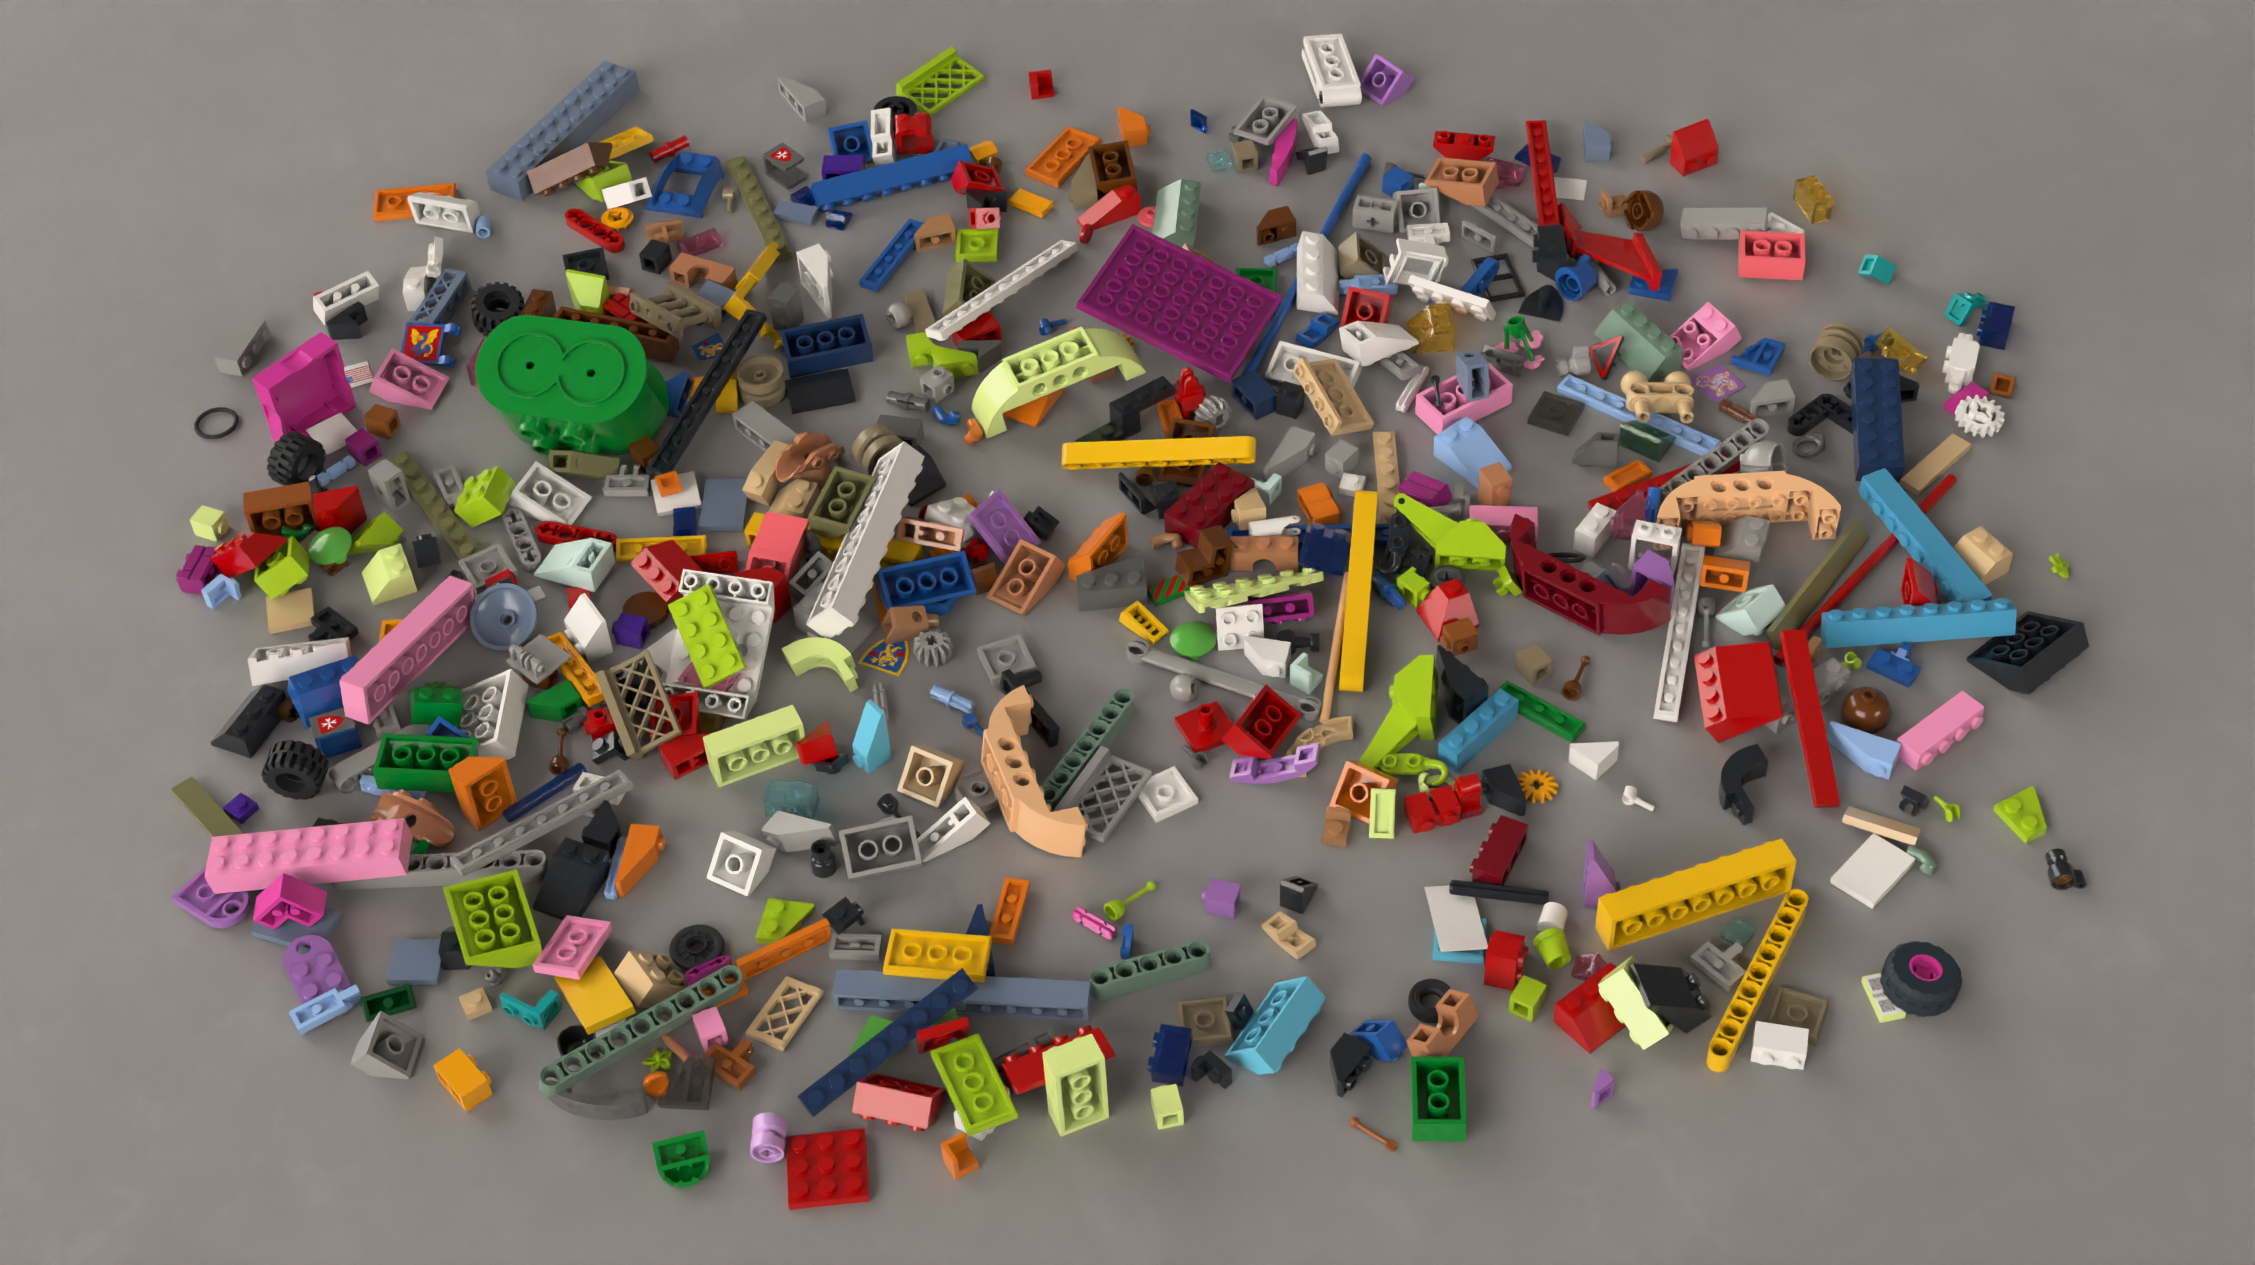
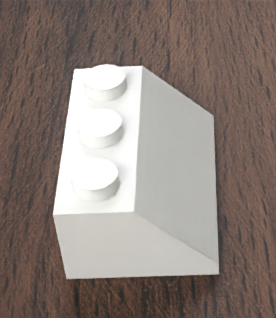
[407,192,481,233]

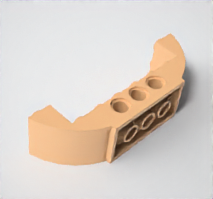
[1653,471,1841,549]
[981,685,1088,858]

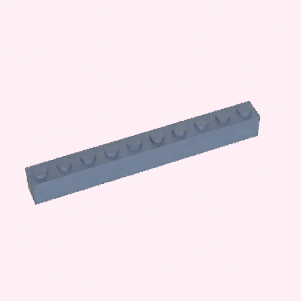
[832,969,1091,1022]

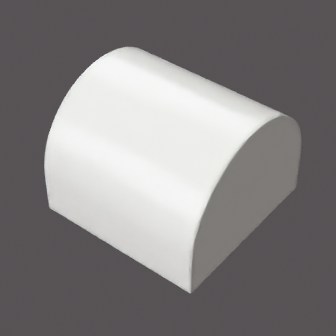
[1537,902,1568,932]

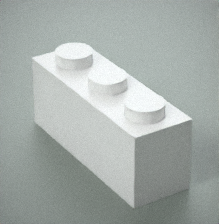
[313,271,379,325]

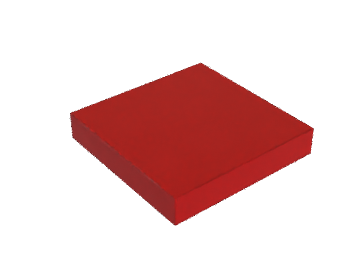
[916,1017,970,1054]

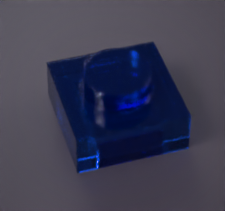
[790,186,816,206]

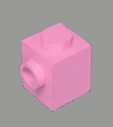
[692,1006,729,1053]

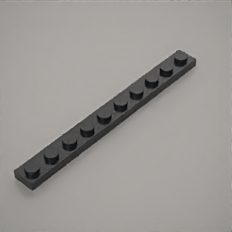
[646,309,767,476]

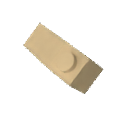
[742,440,789,506]

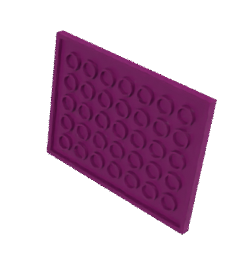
[1076,224,1283,383]

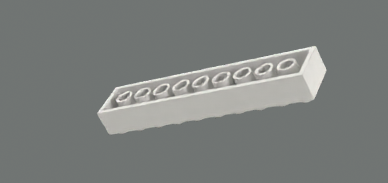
[806,441,924,639]

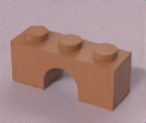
[669,252,738,290]
[1230,536,1300,572]
[1406,989,1479,1057]

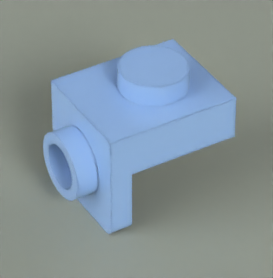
[201,574,242,609]

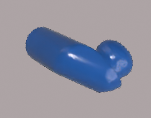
[932,405,961,426]

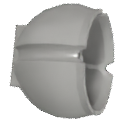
[1740,440,1788,474]

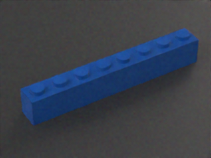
[811,144,973,212]

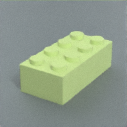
[703,705,805,787]
[1042,1034,1109,1137]

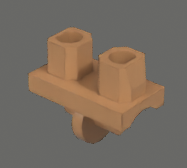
[644,218,685,244]

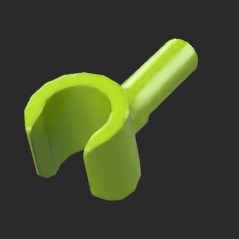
[1841,652,1862,669]
[1933,795,1961,822]

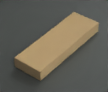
[1842,806,1921,846]

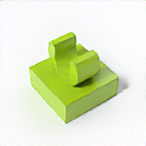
[1492,565,1523,597]

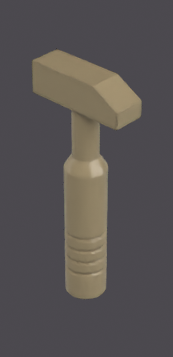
[1640,134,1673,164]

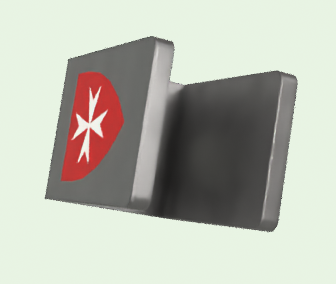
[763,142,807,190]

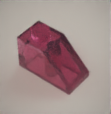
[1610,490,1646,541]

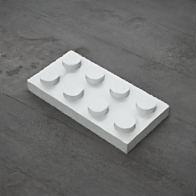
[1408,275,1496,321]

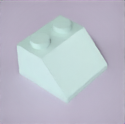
[1715,584,1786,636]

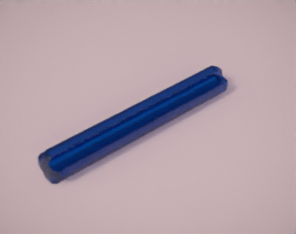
[502,763,587,822]

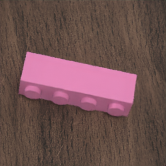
[1897,690,1985,771]

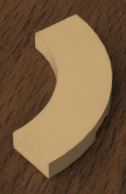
[1285,716,1353,777]

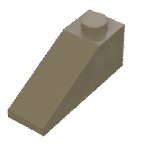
[1068,154,1098,210]

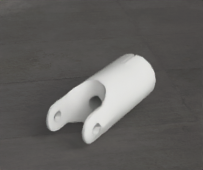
[1248,515,1301,536]

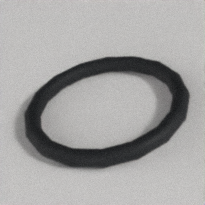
[194,407,239,439]
[1548,552,1586,563]

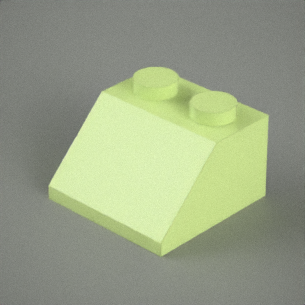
[362,543,417,606]

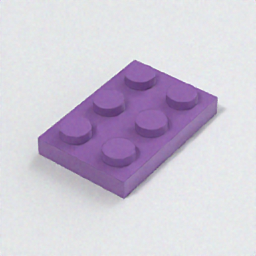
[966,489,1041,565]

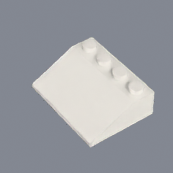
[455,669,529,760]

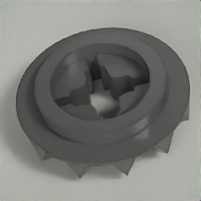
[1429,566,1466,590]

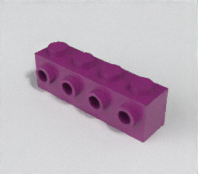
[1226,590,1314,624]

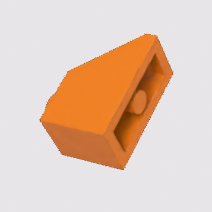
[1117,107,1151,147]

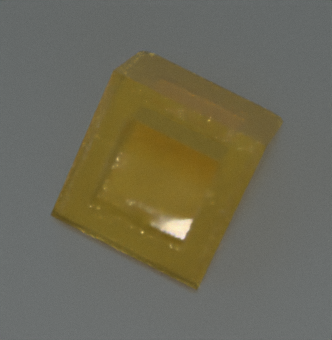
[699,711,726,734]

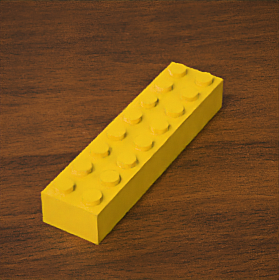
[1595,838,1797,951]

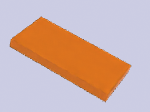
[1024,126,1102,188]
[373,183,457,221]

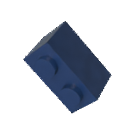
[1232,370,1277,420]

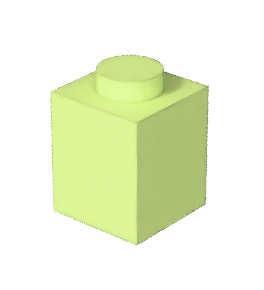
[190,505,230,542]
[1151,1084,1184,1130]

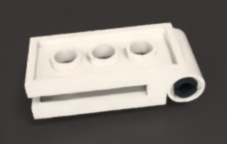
[1302,34,1362,108]

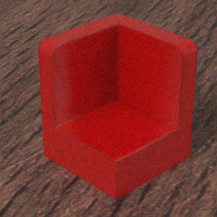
[1028,70,1055,100]

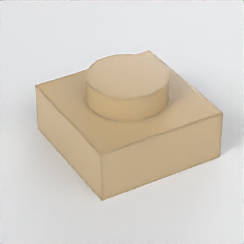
[459,987,493,1021]

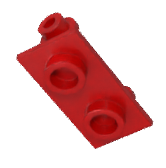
[690,550,739,574]

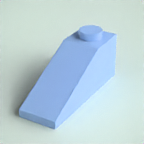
[1827,721,1901,780]

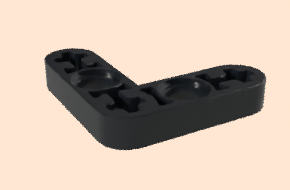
[1787,393,1853,436]

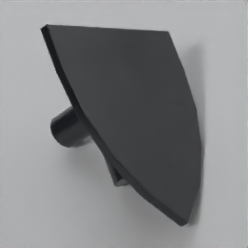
[1518,285,1564,322]

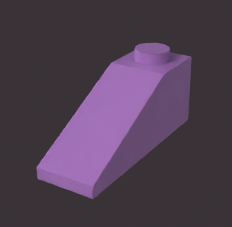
[1582,840,1620,907]

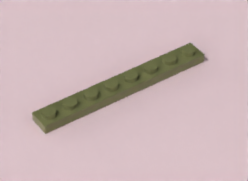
[726,156,793,263]
[387,451,481,561]

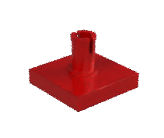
[1174,701,1232,753]

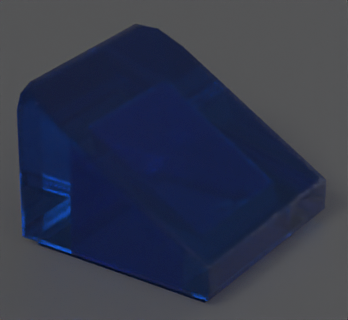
[825,209,853,231]

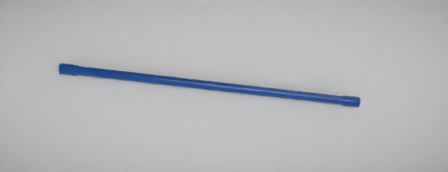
[1241,153,1372,375]

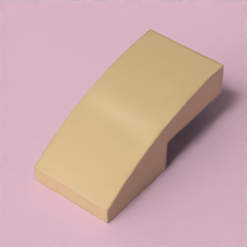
[1262,911,1316,960]

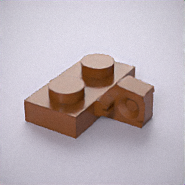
[699,1038,756,1091]

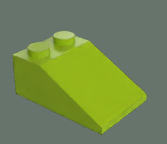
[573,160,633,202]

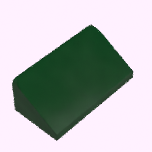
[360,983,417,1022]

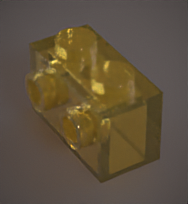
[1793,175,1834,224]
[1875,326,1929,374]

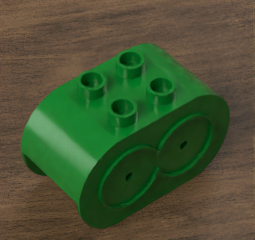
[475,315,669,456]

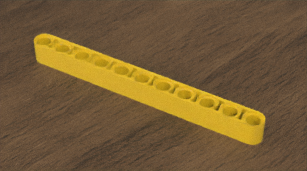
[1339,490,1378,692]

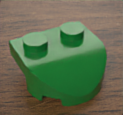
[652,1130,711,1188]

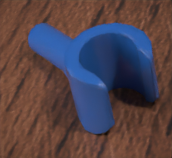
[1039,318,1067,336]
[962,713,984,737]

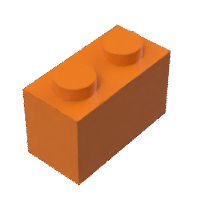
[1699,555,1751,593]

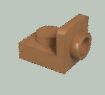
[1598,190,1628,218]
[1322,806,1351,847]

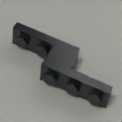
[1074,376,1176,442]

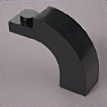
[1718,743,1768,825]

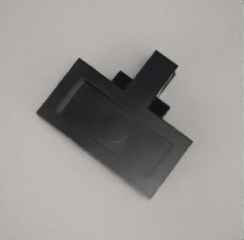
[308,606,359,642]

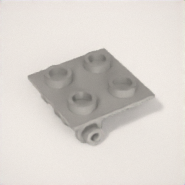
[506,634,572,684]

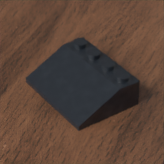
[1967,611,2089,695]

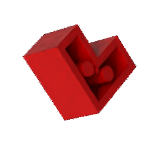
[1483,930,1529,991]

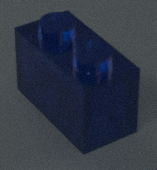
[1976,301,2015,350]
[1147,1024,1193,1086]

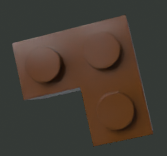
[1175,525,1233,586]

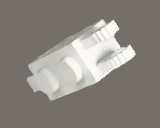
[1942,333,1980,395]

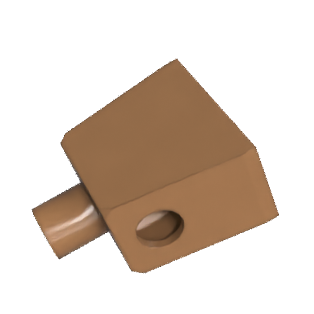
[881,605,939,644]

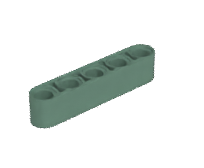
[1090,940,1210,1001]

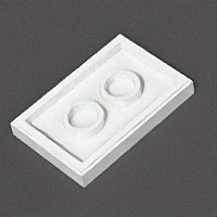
[1830,833,1916,909]

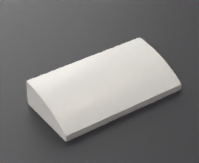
[1265,341,1362,388]

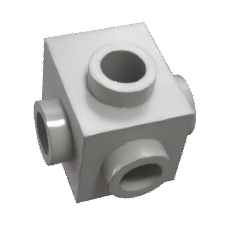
[920,365,955,404]

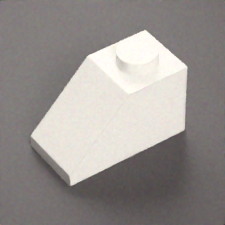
[1244,636,1291,678]

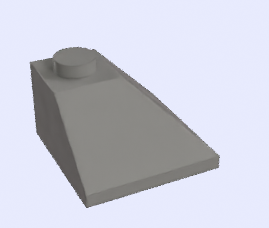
[1393,187,1440,233]
[350,1011,424,1079]

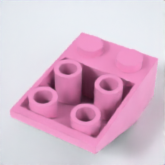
[1669,302,1742,371]

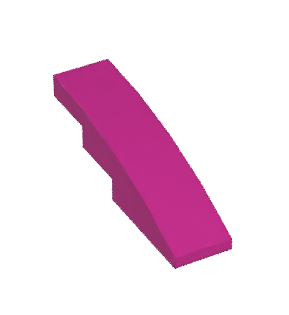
[1270,118,1297,186]

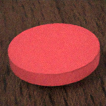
[1138,206,1156,227]

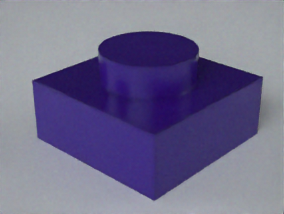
[223,793,259,824]

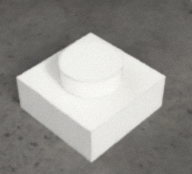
[1339,473,1365,497]

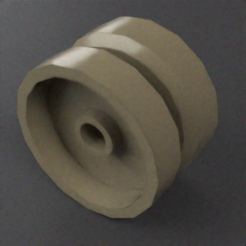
[736,355,787,408]
[851,424,903,476]

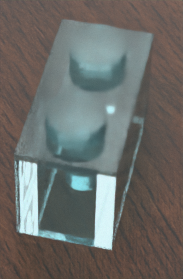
[763,779,820,820]

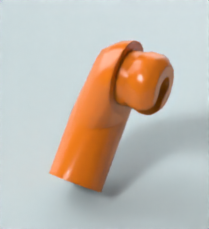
[964,418,983,445]

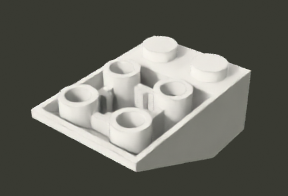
[1339,321,1419,367]

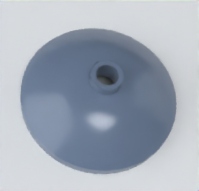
[470,583,538,651]

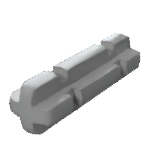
[872,683,889,723]

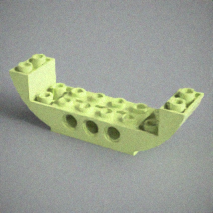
[971,326,1146,438]

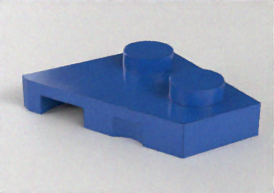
[1628,269,1678,301]
[1730,337,1786,377]

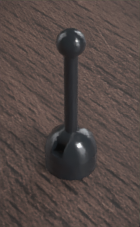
[877,793,920,838]

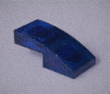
[673,507,697,537]

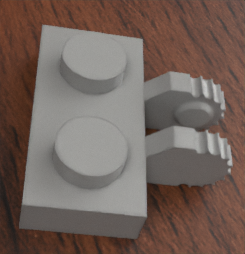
[603,465,651,497]

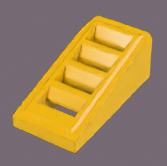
[1119,600,1170,645]

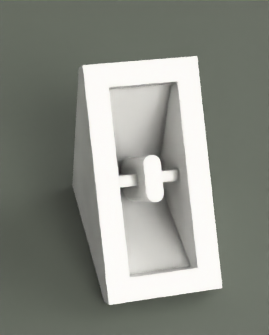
[1568,741,1619,780]

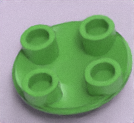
[308,527,352,565]
[1170,622,1216,661]

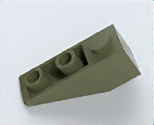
[548,450,620,480]

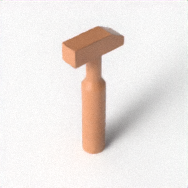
[645,1016,693,1064]

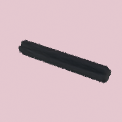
[1449,880,1549,905]

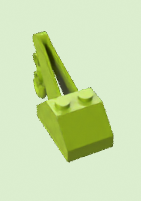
[1360,655,1449,786]

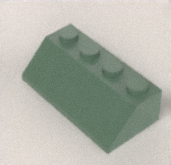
[1152,179,1201,248]
[1593,301,1683,382]

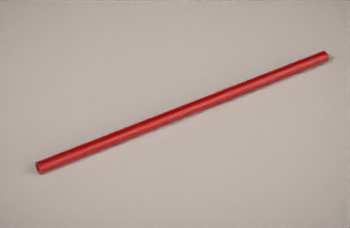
[1773,474,1957,666]

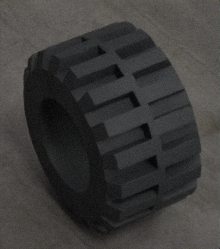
[471,282,524,336]
[267,431,326,486]
[261,740,329,800]

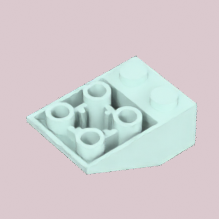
[534,538,616,592]

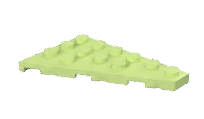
[1185,566,1324,613]

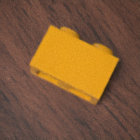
[433,1048,493,1112]

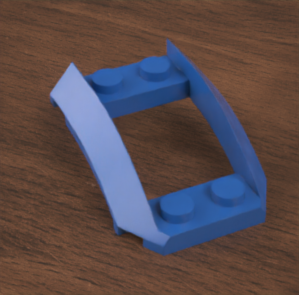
[645,152,725,218]

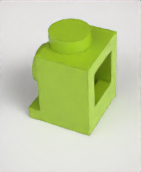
[1397,566,1432,608]

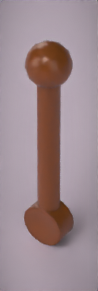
[1349,1117,1397,1152]

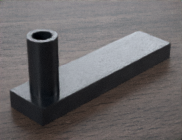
[1000,669,1060,747]

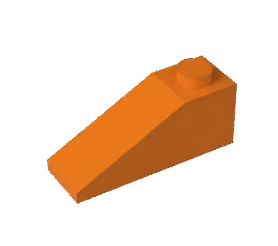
[615,824,666,897]

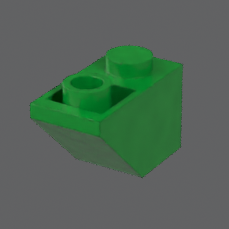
[526,680,583,722]

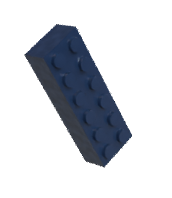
[1850,358,1905,483]

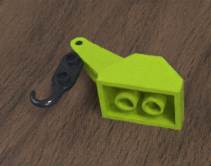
[1374,493,1506,575]

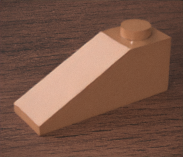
[896,516,965,552]

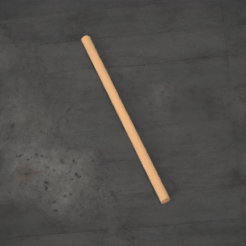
[1319,572,1348,724]

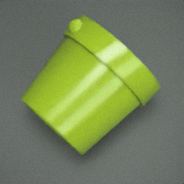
[1532,927,1572,969]

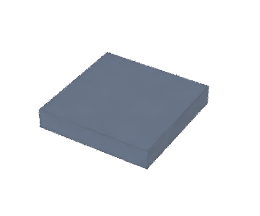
[387,939,443,985]

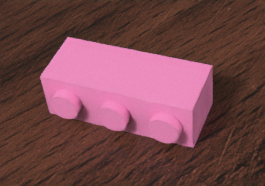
[1468,505,1538,542]

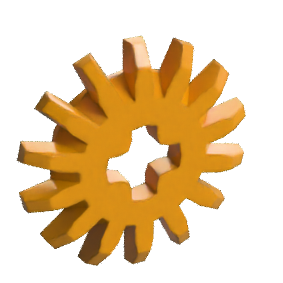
[1516,769,1559,804]

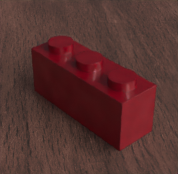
[1469,815,1529,885]

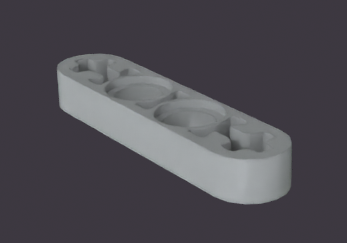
[502,507,542,572]

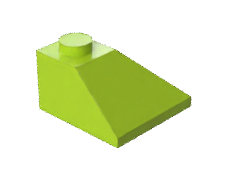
[566,269,610,315]
[346,511,404,556]

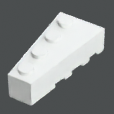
[248,637,352,686]

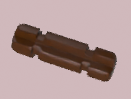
[1718,399,1759,425]

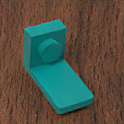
[1944,292,1992,326]
[499,989,562,1030]

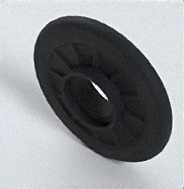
[669,924,724,970]

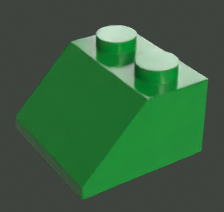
[409,687,463,726]

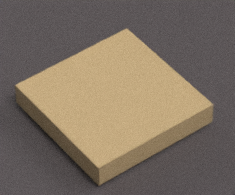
[266,588,315,634]

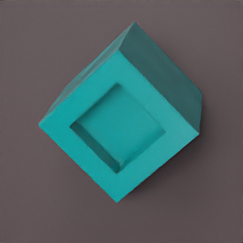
[1857,255,1896,284]

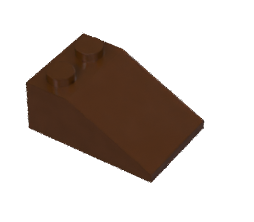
[1158,417,1219,486]

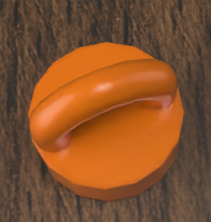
[643,1071,670,1098]

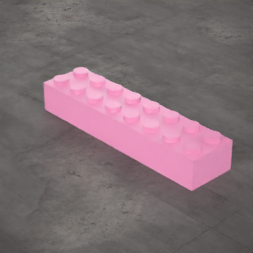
[339,576,475,725]
[204,818,413,894]

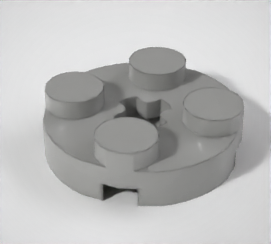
[955,769,998,812]

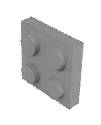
[458,543,519,595]
[976,634,1036,686]

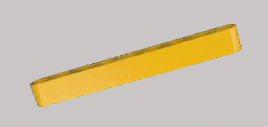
[1061,436,1256,470]
[1706,889,1809,1072]

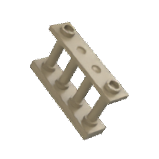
[629,281,722,339]

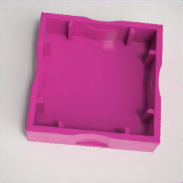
[252,332,356,442]

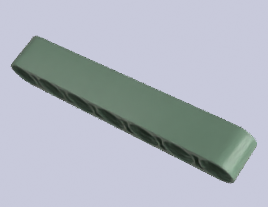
[1041,688,1135,812]

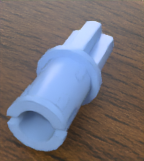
[930,684,975,714]

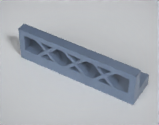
[409,268,471,324]

